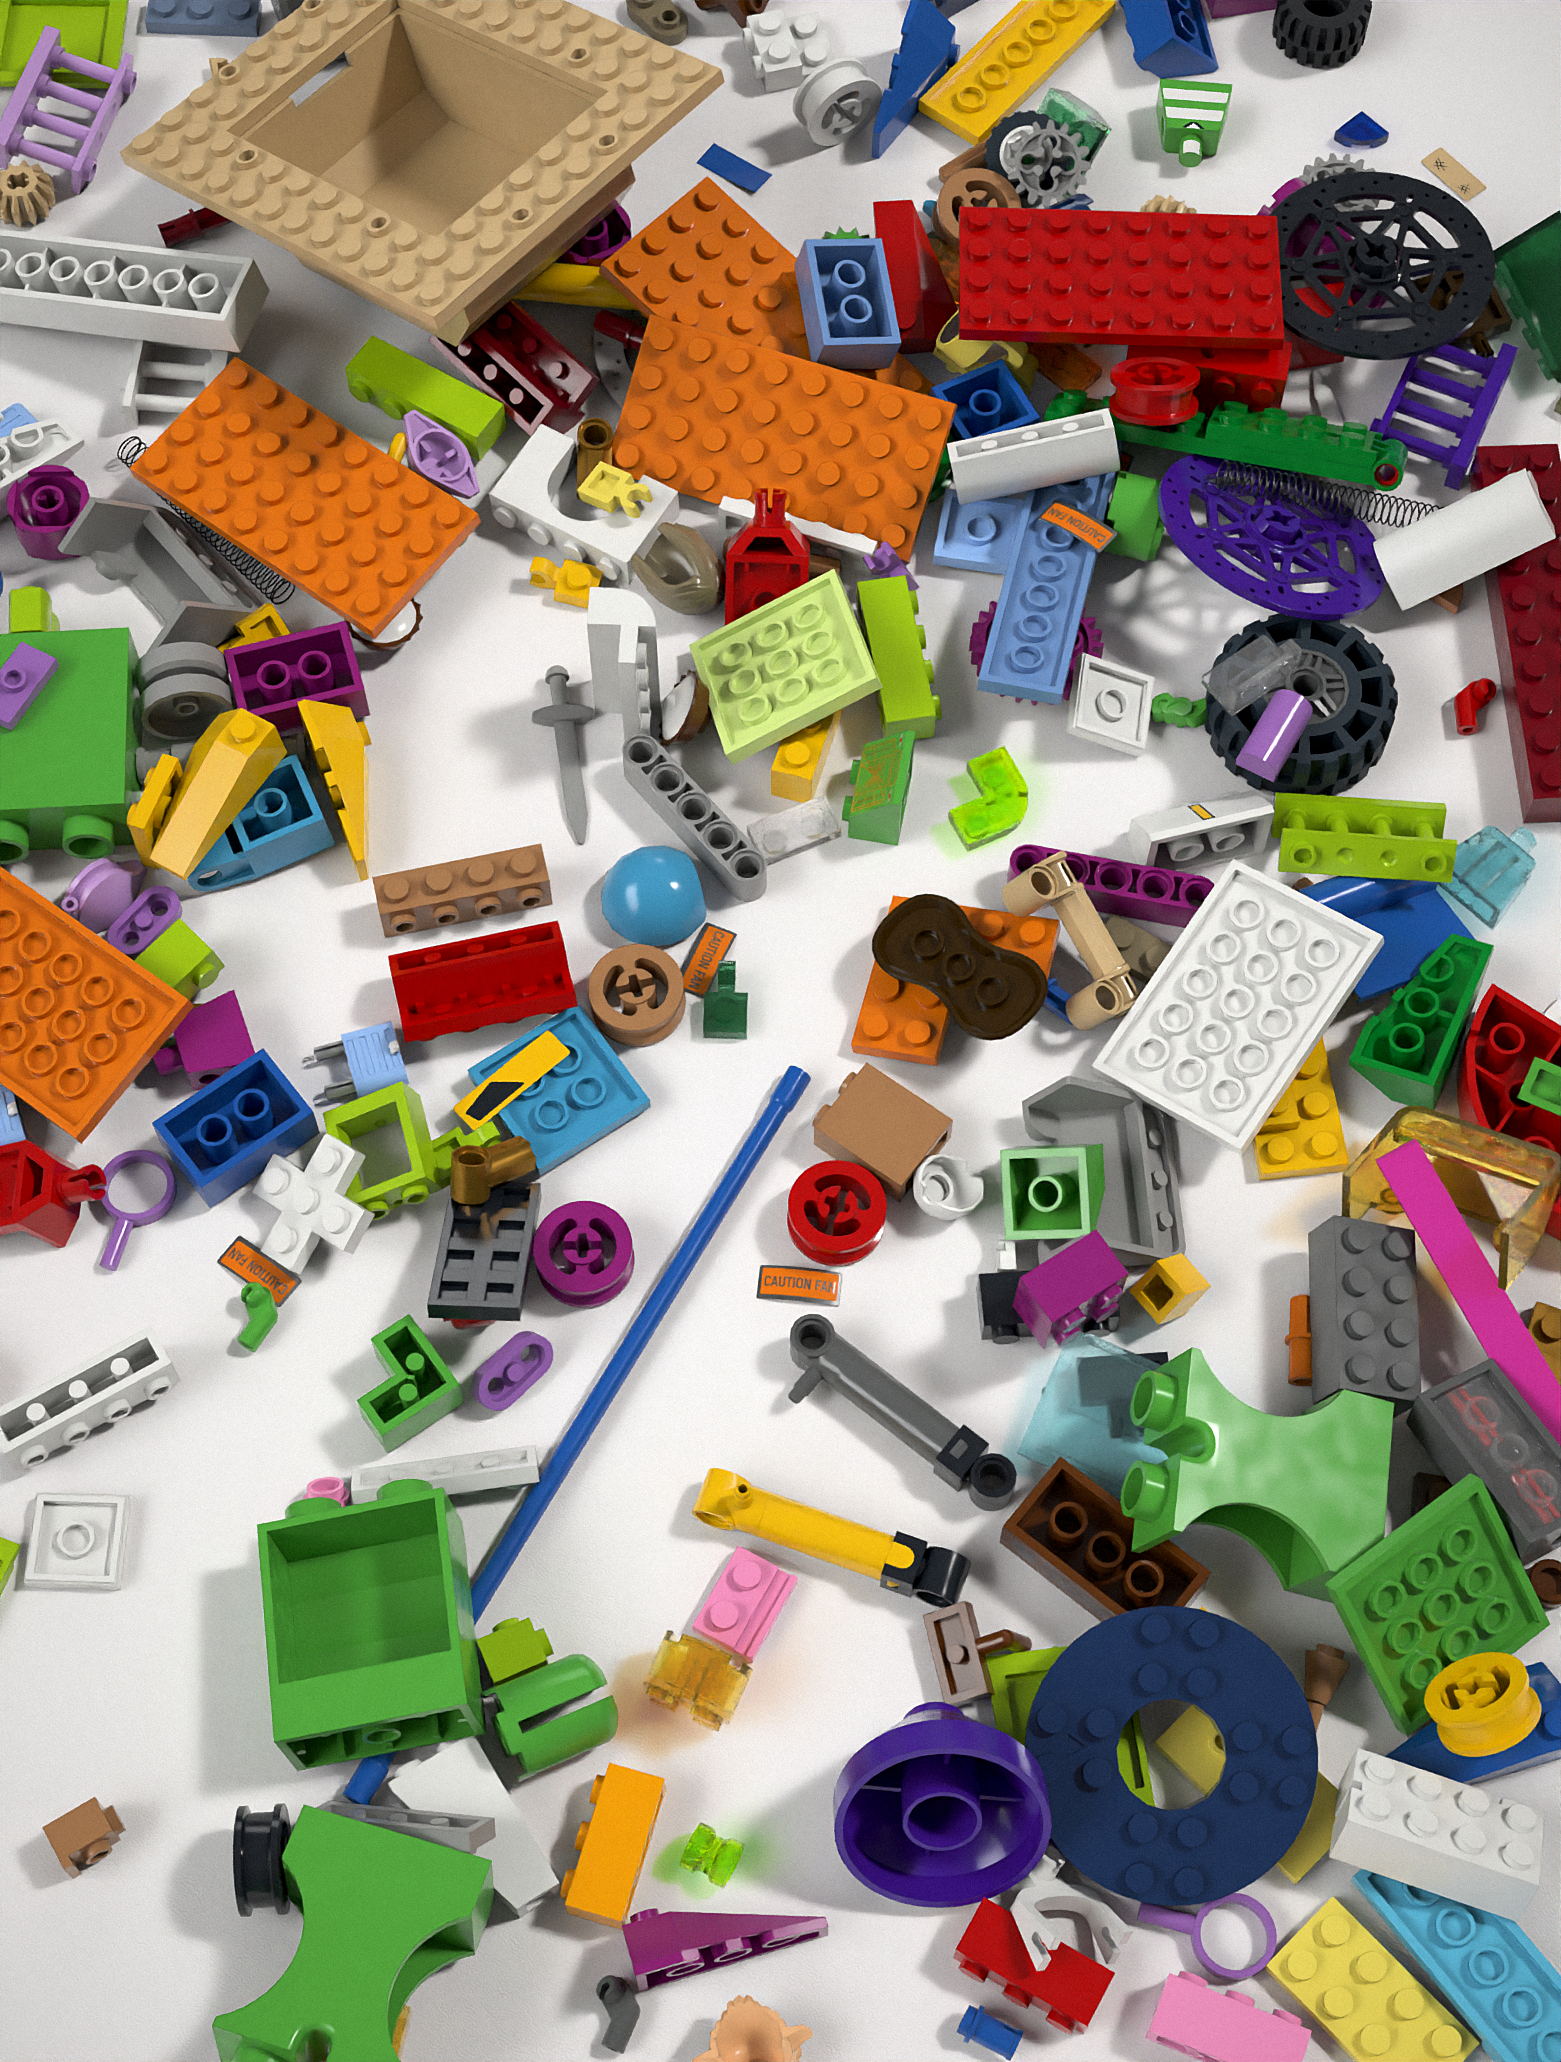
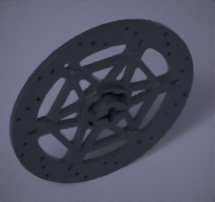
[1269,171,1495,360]

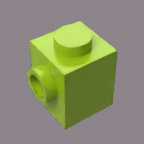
[476,1617,554,1686]

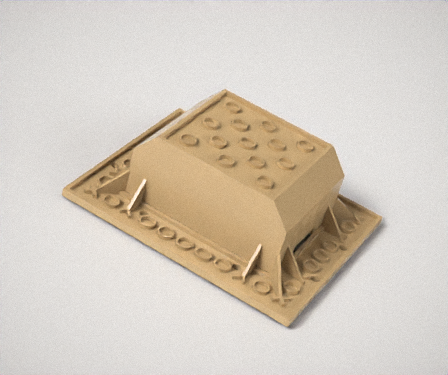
[120,0,725,347]

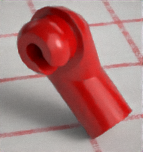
[1454,678,1496,736]

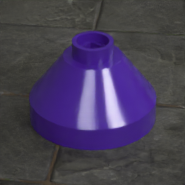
[833,1702,1052,1908]

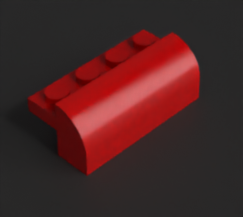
[388,920,578,1043]

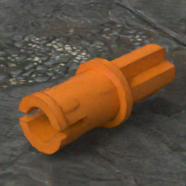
[1285,1294,1312,1387]

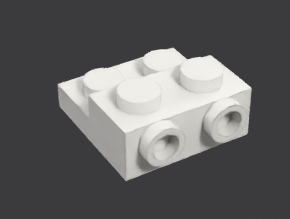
[741,9,835,93]

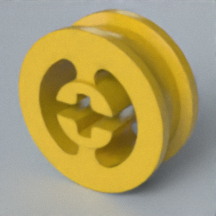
[1424,1652,1542,1757]

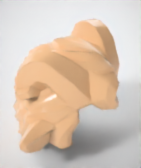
[692,1995,813,2062]

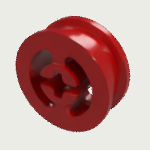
[1109,356,1200,426]
[787,1160,887,1266]

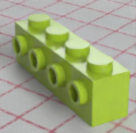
[345,335,507,461]
[856,575,942,739]

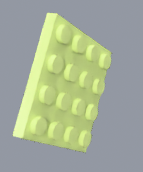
[689,569,883,765]

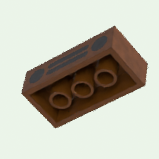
[999,1456,1212,1622]

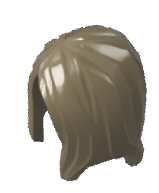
[631,522,726,615]

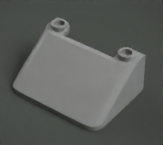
[1022,1076,1186,1266]

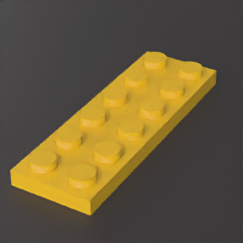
[918,0,1116,146]

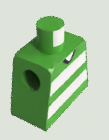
[1156,79,1232,167]

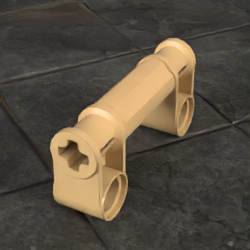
[1002,850,1140,1031]

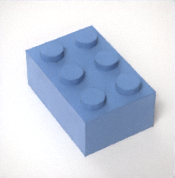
[794,238,901,370]

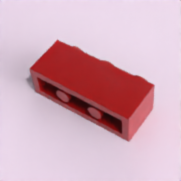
[953,1897,1115,2034]

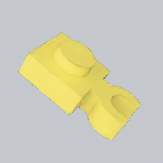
[577,461,653,518]

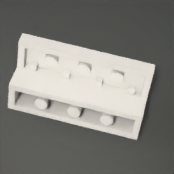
[947,408,1120,506]
[1373,469,1556,611]
[587,587,661,742]

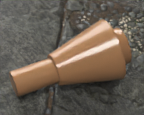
[1304,1644,1352,1734]

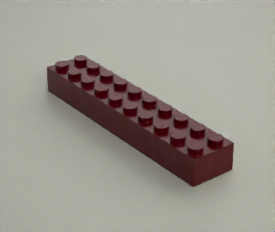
[1468,444,1561,824]

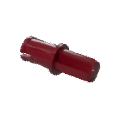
[157,207,233,249]
[593,309,646,351]

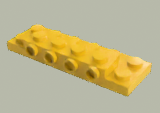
[1252,1036,1349,1181]

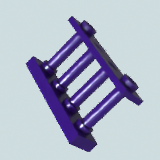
[1369,322,1518,491]

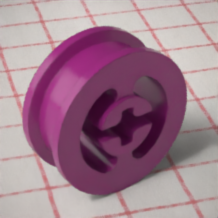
[533,1201,635,1308]

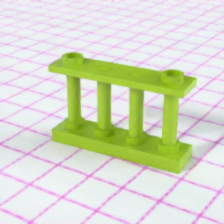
[1270,792,1457,883]

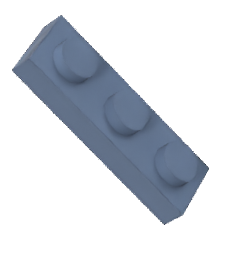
[145,0,262,37]

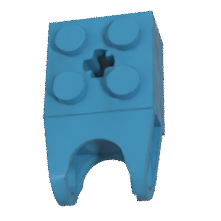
[188,754,336,892]

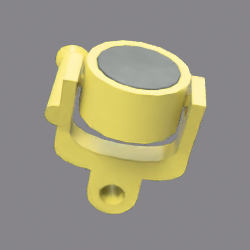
[932,310,1039,396]

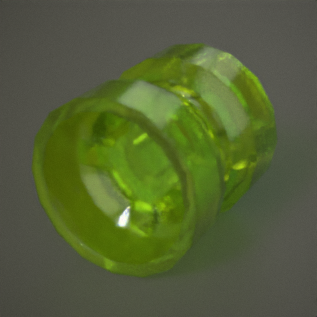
[679,1822,745,1889]

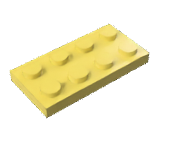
[1264,1896,1480,2062]

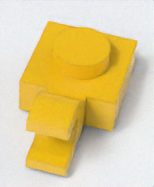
[529,557,604,609]
[217,603,291,655]

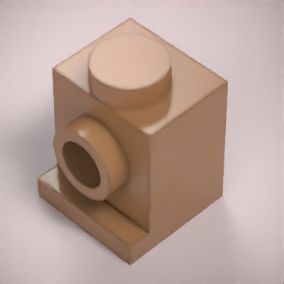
[42,1797,126,1879]

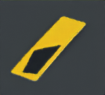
[453,1031,570,1131]

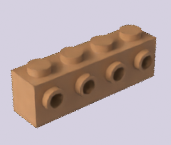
[372,843,553,938]

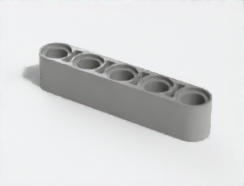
[622,734,767,902]

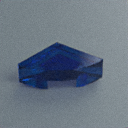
[1334,111,1389,148]

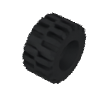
[1272,0,1372,69]

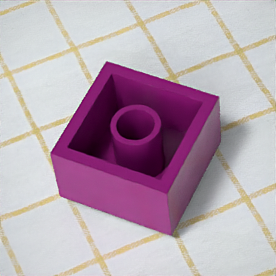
[1013,1229,1129,1350]

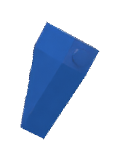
[872,0,960,159]
[1385,1662,1561,1786]

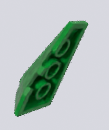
[1349,933,1494,1113]

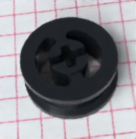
[233,1803,291,1917]

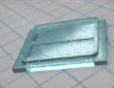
[1017,1332,1168,1500]

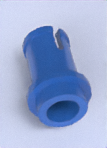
[957,2005,1024,2061]

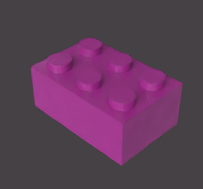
[224,621,370,737]

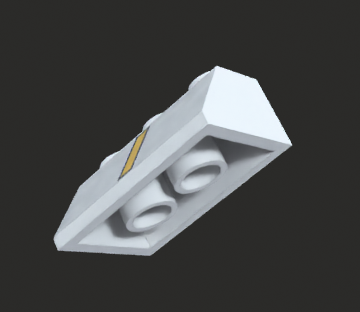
[1127,790,1275,872]

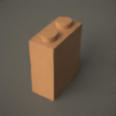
[812,1062,953,1203]

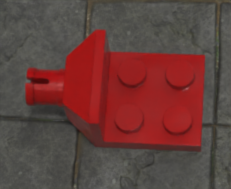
[725,488,810,626]
[0,1140,107,1248]

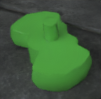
[1150,693,1207,728]

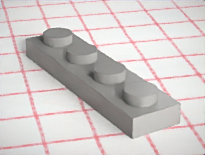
[316,1801,496,1855]

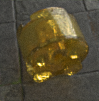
[642,1630,753,1732]

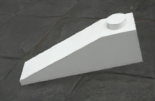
[0,416,85,521]

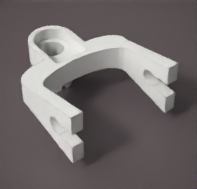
[1010,1842,1133,1971]

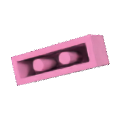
[1145,1971,1312,2062]

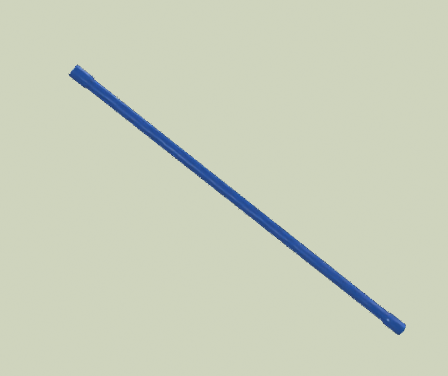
[342,1065,811,1805]

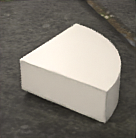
[995,1240,1016,1273]

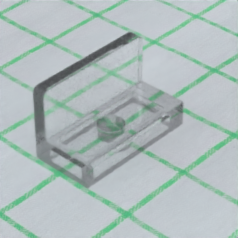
[1201,635,1302,716]

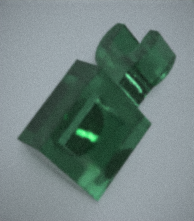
[703,960,748,1039]

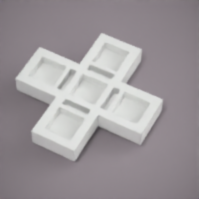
[252,1133,375,1274]

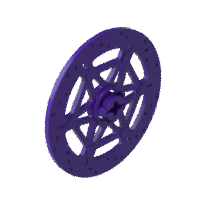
[1157,454,1386,621]

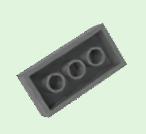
[1308,1215,1421,1418]

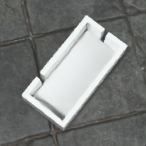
[1329,1747,1545,1922]

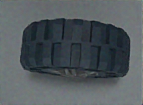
[1204,613,1398,796]

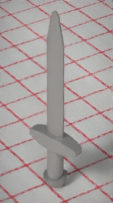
[532,665,594,845]

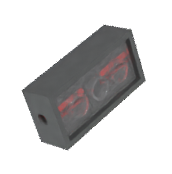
[1406,1358,1561,1566]

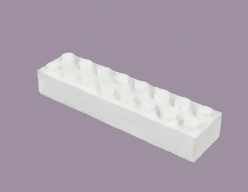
[0,229,270,353]

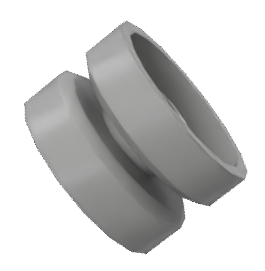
[135,641,234,741]

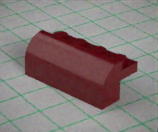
[428,299,600,436]

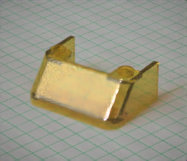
[1342,1106,1561,1290]

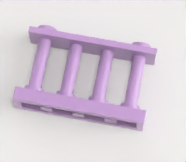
[0,25,137,195]

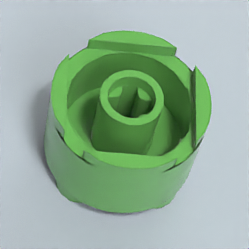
[1102,471,1165,562]

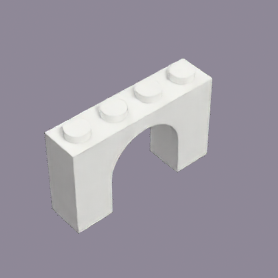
[489,424,680,585]

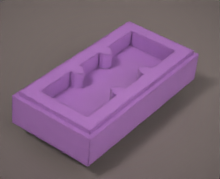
[0,642,60,731]

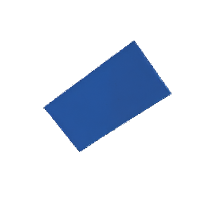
[696,143,773,193]

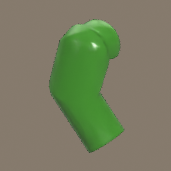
[237,1282,278,1352]

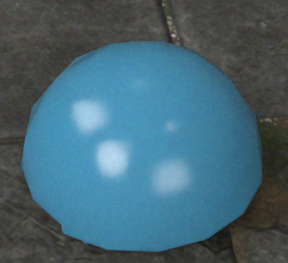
[601,846,706,946]

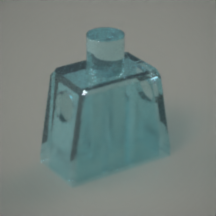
[1438,826,1537,930]

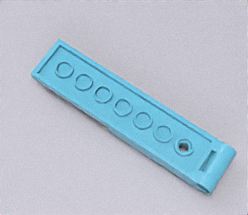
[1351,1869,1561,2062]

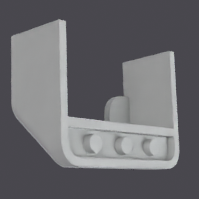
[57,497,259,652]

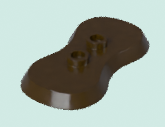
[872,894,1048,1041]

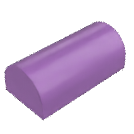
[1235,689,1313,782]

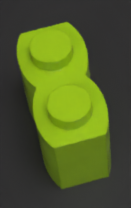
[8,586,60,634]

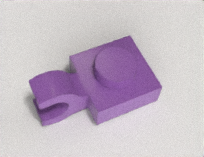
[863,541,919,591]

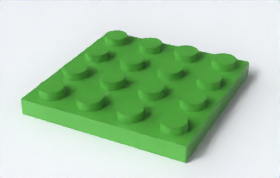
[1324,1473,1550,1736]

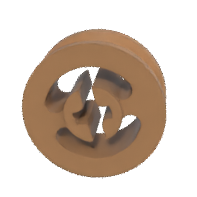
[931,168,1022,258]
[588,944,686,1047]

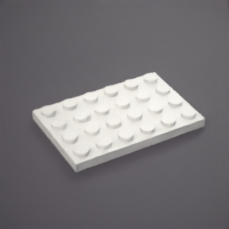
[1091,858,1384,1156]

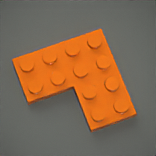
[851,895,1061,1066]

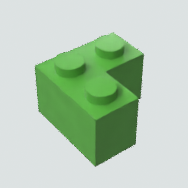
[356,1314,465,1454]

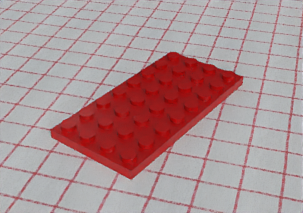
[959,206,1284,350]

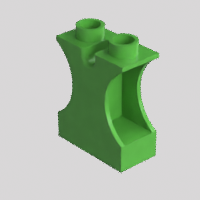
[1120,1347,1394,1603]
[212,1805,495,2062]

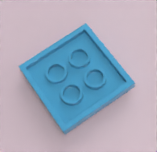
[467,1002,651,1176]

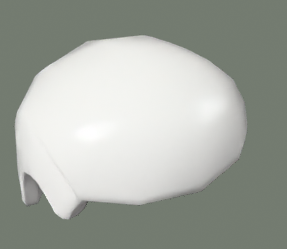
[913,1153,984,1221]

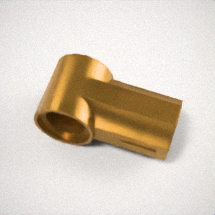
[576,417,613,505]
[450,1135,536,1205]

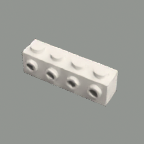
[0,1325,181,1471]

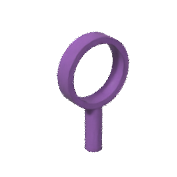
[98,1150,177,1271]
[1137,1893,1277,1981]

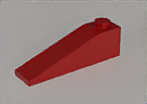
[873,200,958,354]

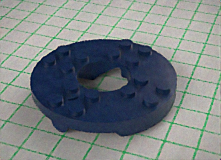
[1025,1606,1318,1906]

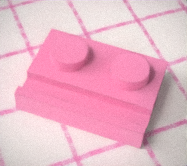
[692,1546,798,1663]

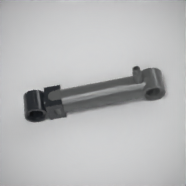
[788,1314,1017,1512]

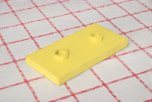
[1154,1705,1338,1885]

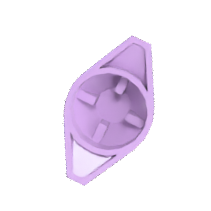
[403,410,480,499]
[61,858,148,933]

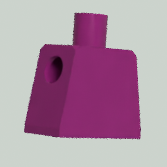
[153,990,255,1091]

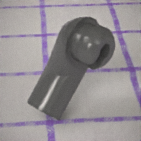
[596,1975,641,2054]

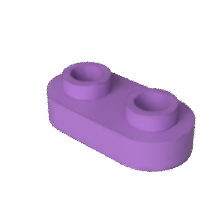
[107,886,182,960]
[471,1331,553,1411]

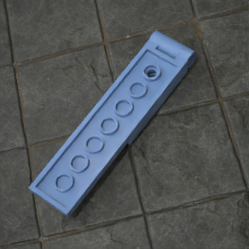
[977,440,1123,705]

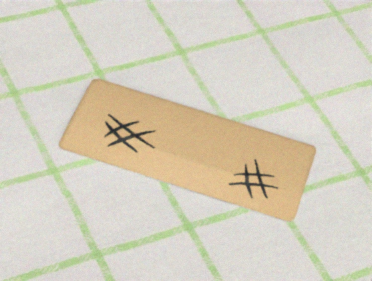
[1421,147,1487,202]

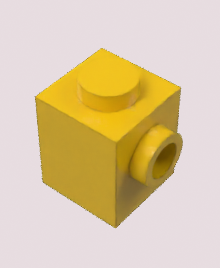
[1129,1253,1211,1324]

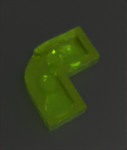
[948,746,1028,852]

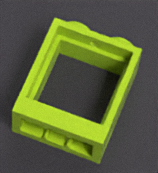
[323,1081,443,1221]

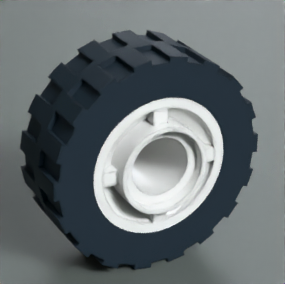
[984,110,1072,201]

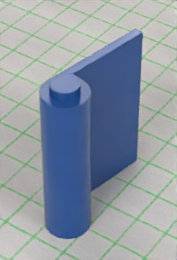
[1296,875,1476,1003]

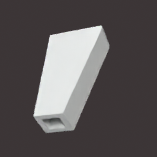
[388,1736,561,1918]

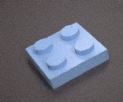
[933,489,1024,575]

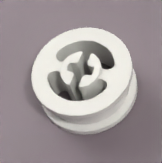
[792,57,882,146]

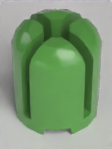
[483,1654,618,1782]

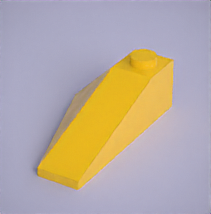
[297,699,372,881]
[149,708,287,881]

